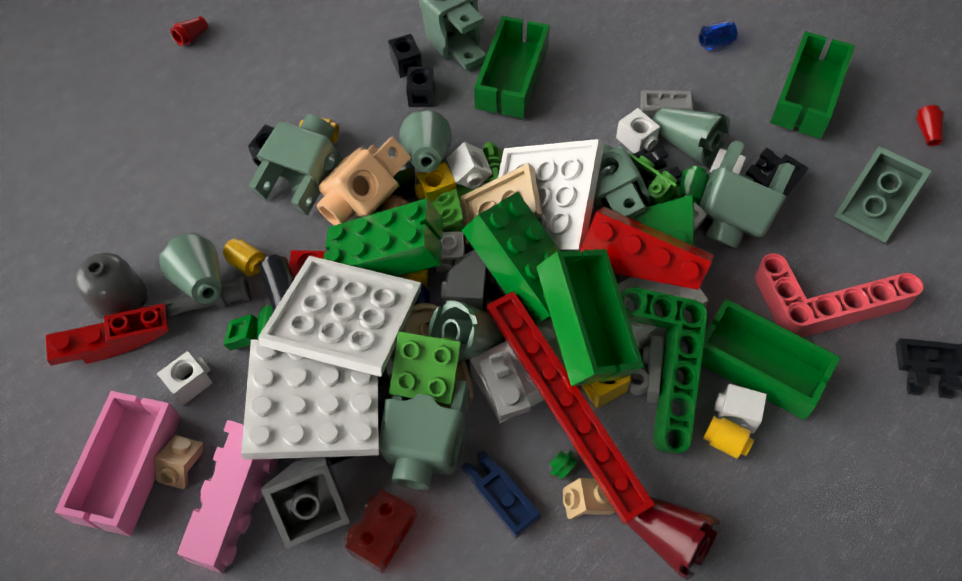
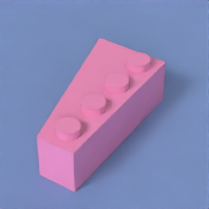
[177,420,278,574]

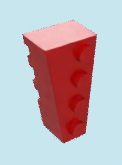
[580,207,715,290]

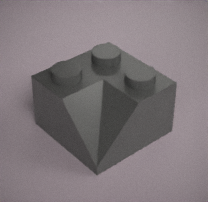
[441,250,489,311]
[261,457,350,549]

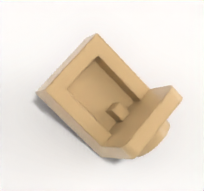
[155,435,204,489]
[562,478,616,519]

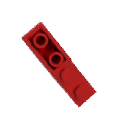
[45,303,169,366]

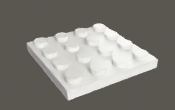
[498,139,604,251]
[258,256,421,377]
[241,340,379,460]

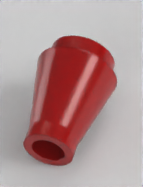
[170,16,208,46]
[915,105,944,146]

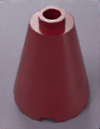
[627,496,720,580]

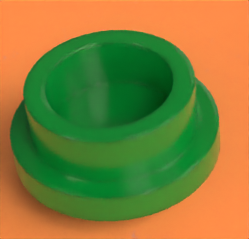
[549,450,578,480]

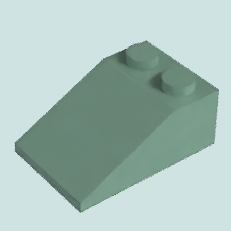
[834,146,932,244]

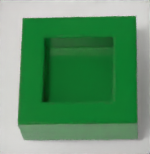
[223,314,258,351]

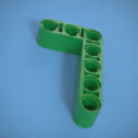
[621,287,707,454]

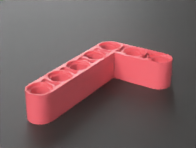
[755,253,923,337]

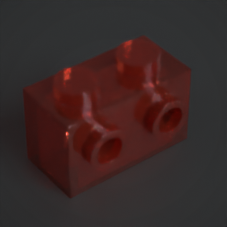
[345,489,418,574]

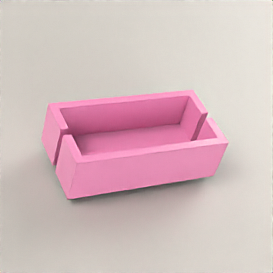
[55,391,181,537]

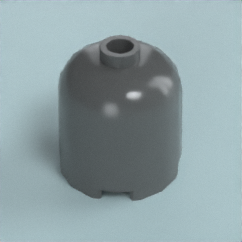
[74,253,147,320]

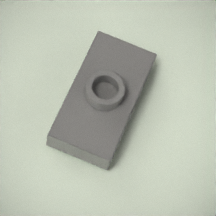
[640,90,694,116]

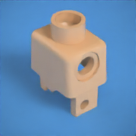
[316,137,412,225]

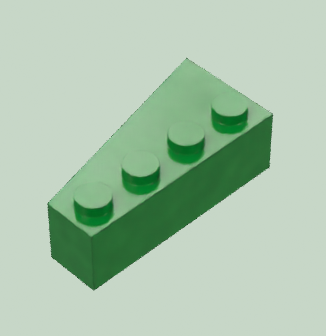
[589,195,694,246]

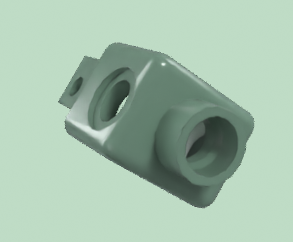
[419,0,486,70]
[248,114,342,216]
[699,141,795,249]
[594,145,653,218]
[378,380,470,491]

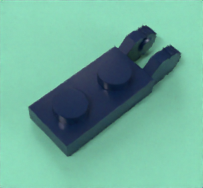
[461,450,541,538]

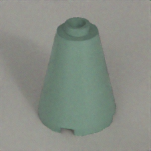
[653,107,730,166]
[399,110,452,173]
[159,233,222,304]
[428,300,506,362]

